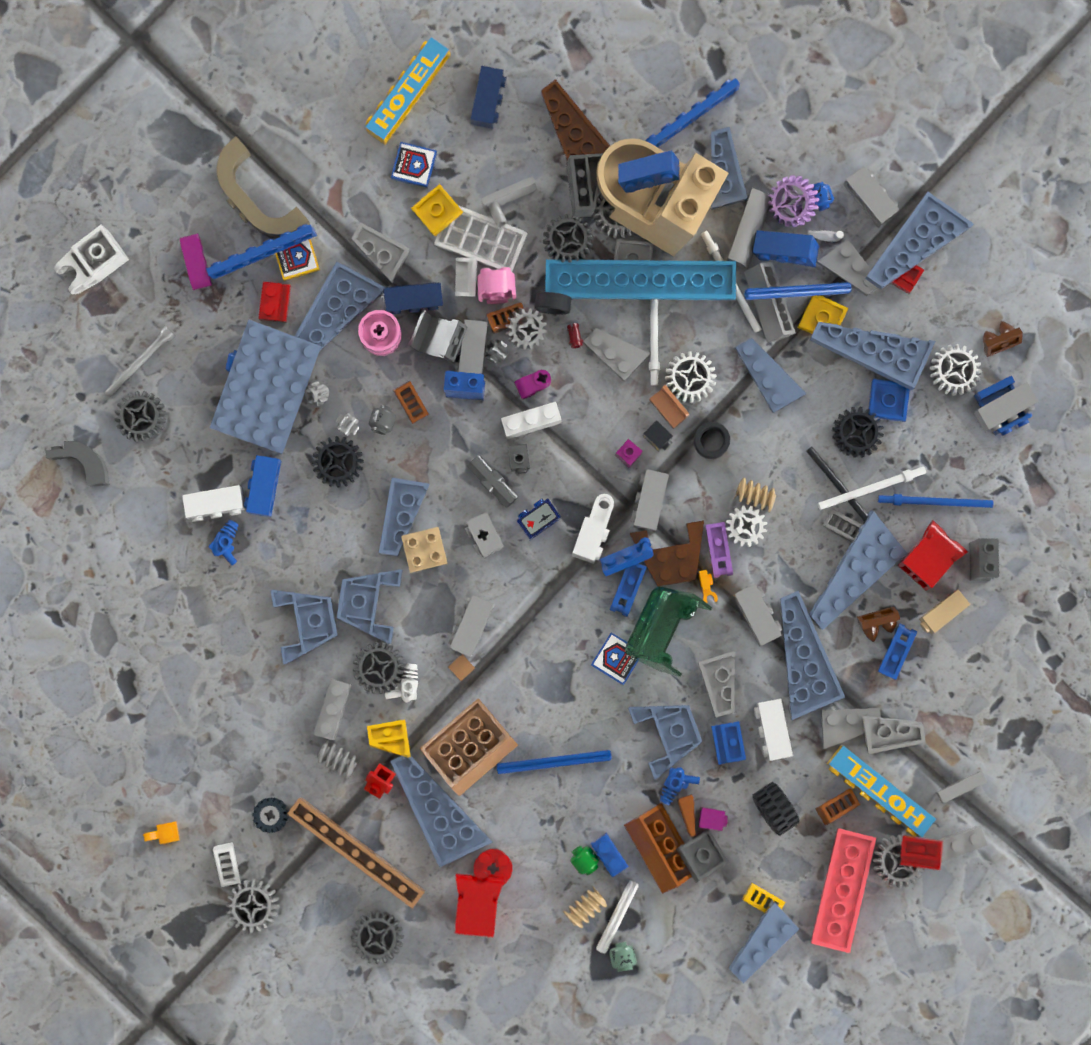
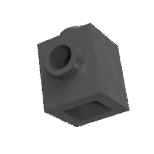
[508,444,530,474]

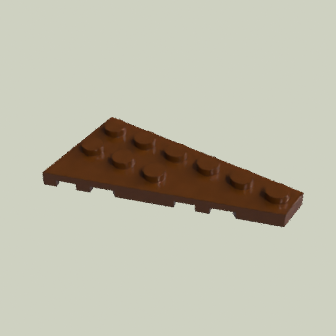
[541,79,610,161]

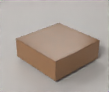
[448,654,475,681]

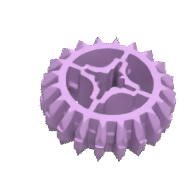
[768,175,820,227]

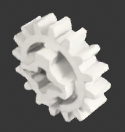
[726,506,767,547]

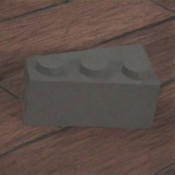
[566,153,603,218]

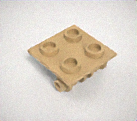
[401,527,448,573]

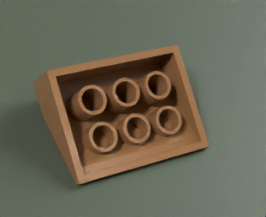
[420,698,518,796]

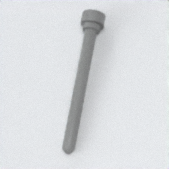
[105,325,175,397]

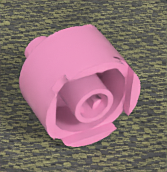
[477,267,516,304]

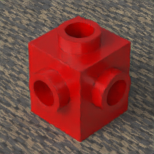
[364,763,396,799]

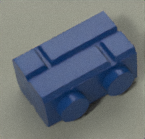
[590,833,629,878]

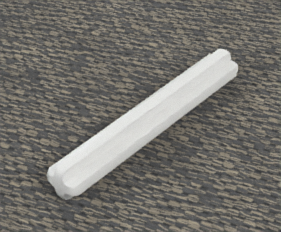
[596,880,638,954]

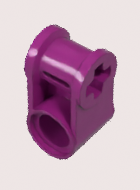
[514,370,551,400]

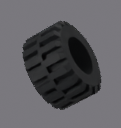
[752,782,800,836]

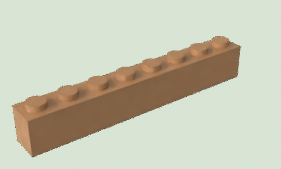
[287,797,425,909]

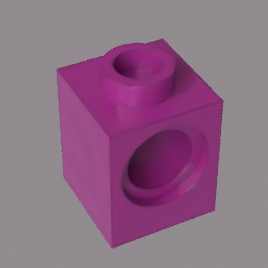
[615,439,643,468]
[698,807,728,831]

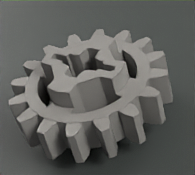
[505,308,547,350]

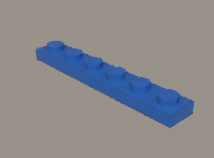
[645,78,740,148]
[206,224,317,280]

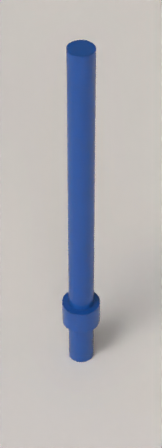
[878,494,993,508]

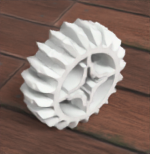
[929,344,982,396]
[665,351,717,403]

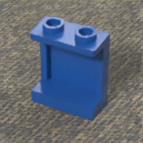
[444,371,485,401]
[974,375,1032,436]

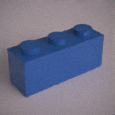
[618,150,679,193]
[244,455,281,517]

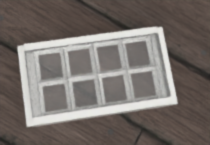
[434,206,528,272]

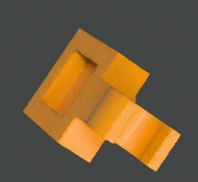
[698,570,718,604]
[143,821,180,844]

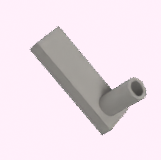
[481,176,537,227]

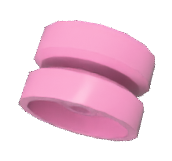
[358,310,402,356]

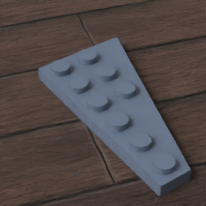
[810,322,936,391]
[390,756,492,868]

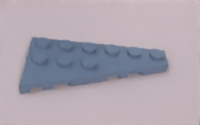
[865,192,974,290]
[295,261,386,350]
[809,510,907,630]
[780,591,845,720]

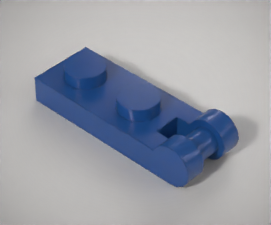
[600,538,653,576]
[610,563,647,617]
[877,623,917,680]

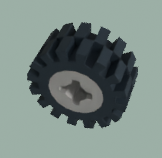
[252,797,289,833]

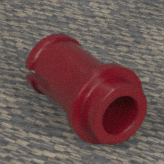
[567,323,584,349]

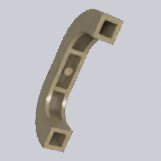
[217,137,311,239]

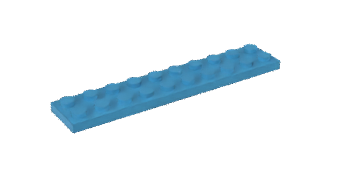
[545,260,736,300]

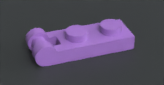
[705,522,733,578]

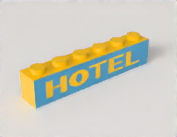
[365,37,450,145]
[826,745,936,837]

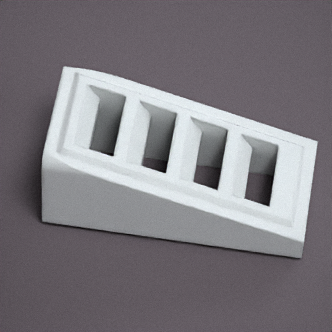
[213,842,241,887]

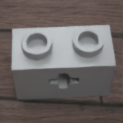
[465,512,504,558]

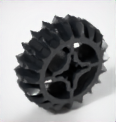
[832,407,884,458]
[312,436,364,488]

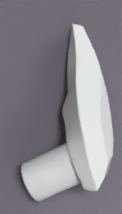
[808,230,844,242]

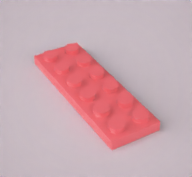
[811,828,876,953]

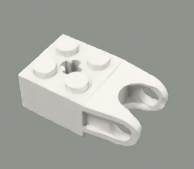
[54,225,129,294]
[572,494,614,564]

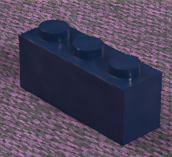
[470,65,507,129]
[383,282,443,315]

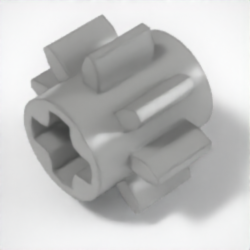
[305,381,329,407]
[336,413,359,436]

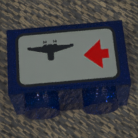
[517,498,561,540]

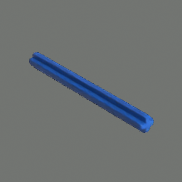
[744,282,852,300]
[496,750,612,774]

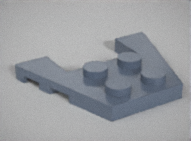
[337,569,403,644]
[270,590,338,664]
[628,705,702,779]

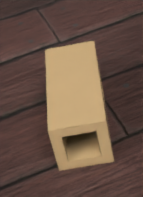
[919,589,971,634]

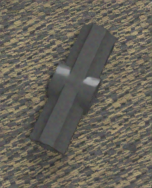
[467,455,518,508]

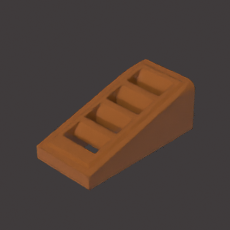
[486,302,524,334]
[393,381,429,424]
[815,788,861,825]
[677,794,695,837]

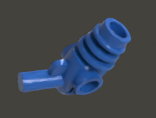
[208,520,239,566]
[659,767,700,806]

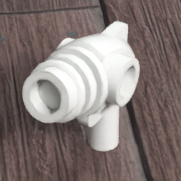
[385,663,418,703]

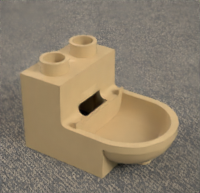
[596,139,728,256]

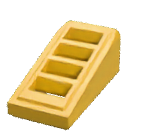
[742,882,786,913]

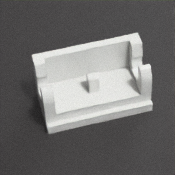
[455,258,477,297]

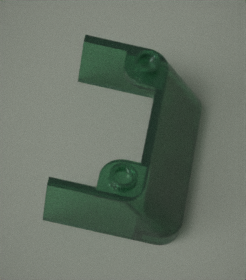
[625,586,713,677]

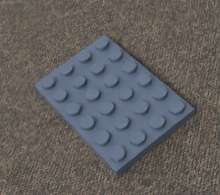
[210,319,321,454]

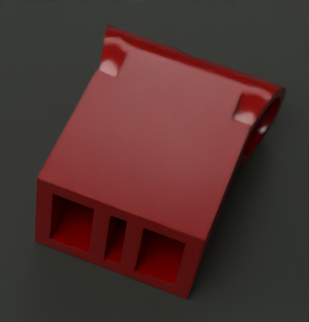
[897,520,968,591]
[455,873,505,937]

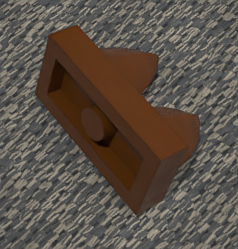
[983,321,1023,357]
[857,606,900,642]

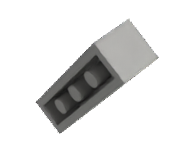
[936,771,987,803]

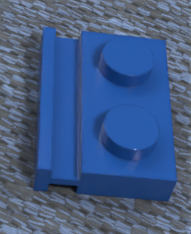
[711,721,746,765]

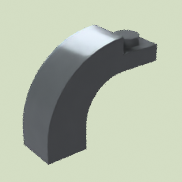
[45,441,110,487]

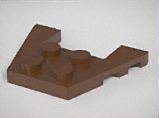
[630,520,704,587]

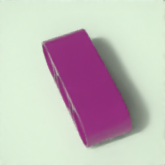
[179,233,212,290]

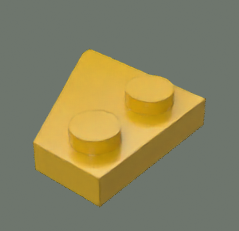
[367,720,411,758]

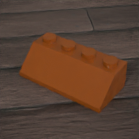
[624,803,692,894]

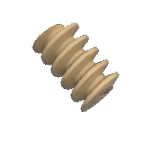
[734,478,776,512]
[563,886,607,928]

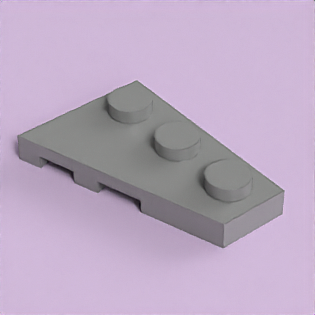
[351,222,410,283]
[817,239,877,296]
[583,328,651,381]
[698,651,735,718]
[821,708,881,749]
[862,716,926,754]

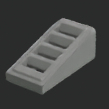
[823,509,861,542]

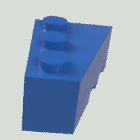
[753,230,819,268]

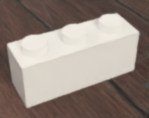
[501,402,562,439]
[182,485,246,522]
[754,699,793,761]

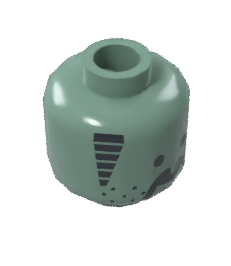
[610,942,636,972]

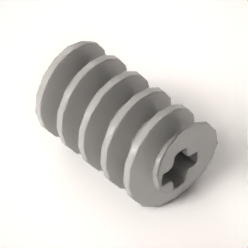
[316,740,360,779]

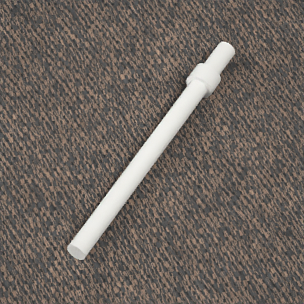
[701,231,762,333]
[649,299,660,386]
[818,466,926,510]

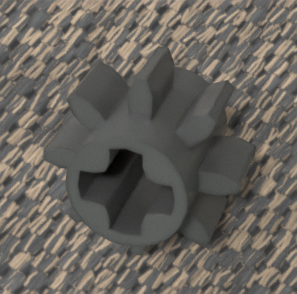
[485,339,508,363]

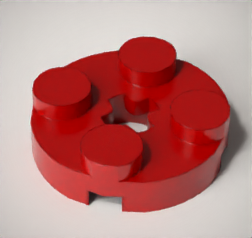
[474,849,513,885]

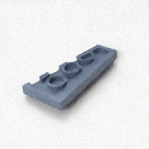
[711,127,748,210]
[735,338,807,413]
[379,478,430,556]
[729,900,799,983]

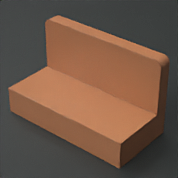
[649,385,689,429]

